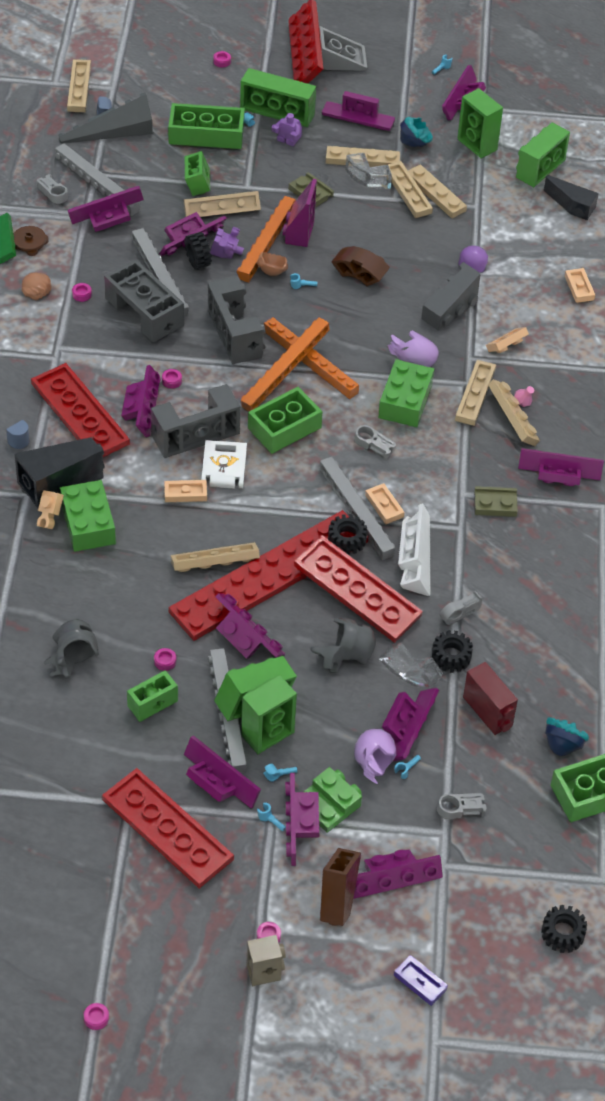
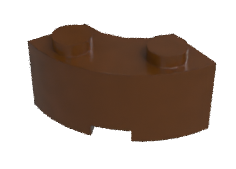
[331,246,390,286]

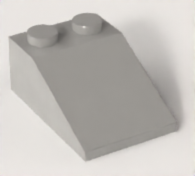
[319,26,367,71]

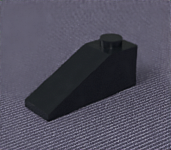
[544,174,599,220]

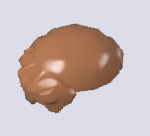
[257,252,288,276]
[22,272,52,300]

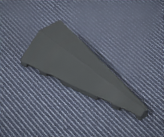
[59,92,153,144]

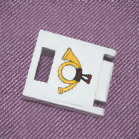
[201,440,247,489]

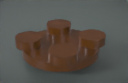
[13,226,49,256]

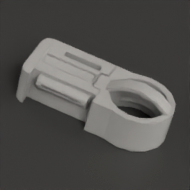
[37,174,68,204]
[354,425,396,460]
[440,591,483,625]
[437,793,487,820]

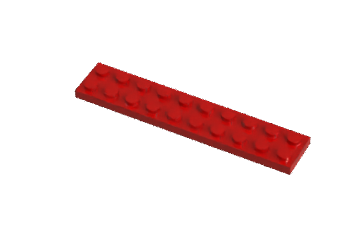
[169,510,369,641]

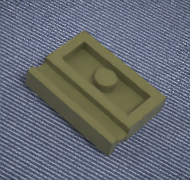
[288,172,334,208]
[474,486,518,517]

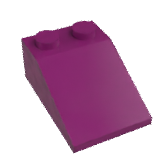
[282,179,317,247]

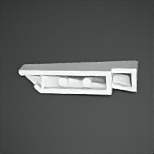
[398,503,430,596]

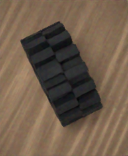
[184,232,212,269]
[328,514,367,555]
[432,630,473,673]
[541,905,587,953]

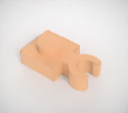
[37,490,64,529]

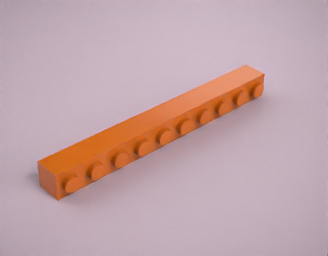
[237,196,296,283]
[241,317,330,411]
[264,317,359,399]

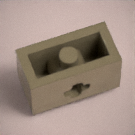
[246,935,286,987]

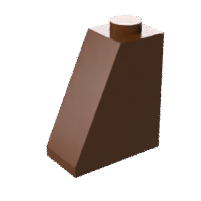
[320,848,361,926]

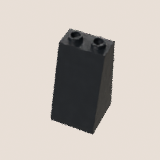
[14,437,105,509]

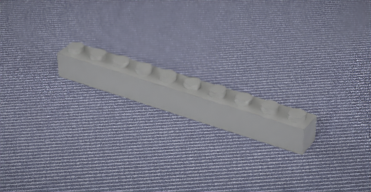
[55,143,140,216]
[132,228,189,317]
[320,457,395,561]
[208,648,247,773]

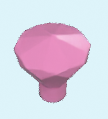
[514,386,534,407]

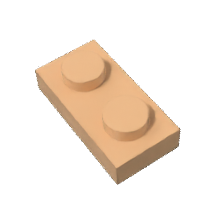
[565,268,595,303]
[486,327,529,353]
[164,480,207,502]
[365,483,405,525]

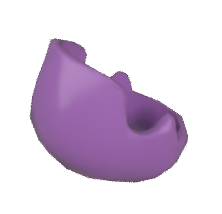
[458,245,488,273]

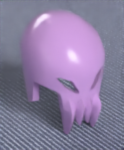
[388,330,439,367]
[354,729,396,784]

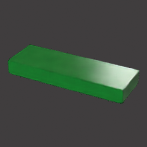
[0,212,16,264]

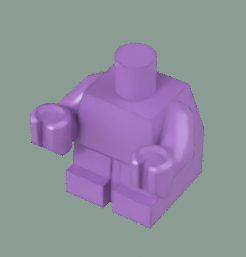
[272,113,302,146]
[210,227,244,258]

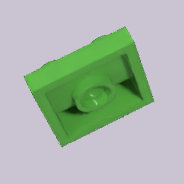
[304,767,362,833]

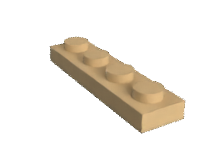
[67,59,91,112]
[326,146,400,168]
[384,161,433,218]
[408,164,467,218]
[183,191,261,217]
[455,360,496,426]
[488,379,540,446]
[171,542,260,572]

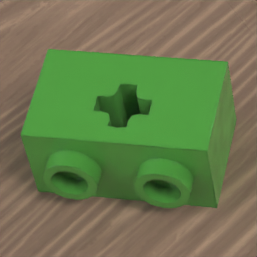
[184,151,210,196]
[127,670,178,722]

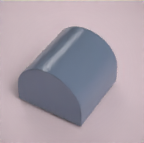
[96,97,112,115]
[6,420,29,449]

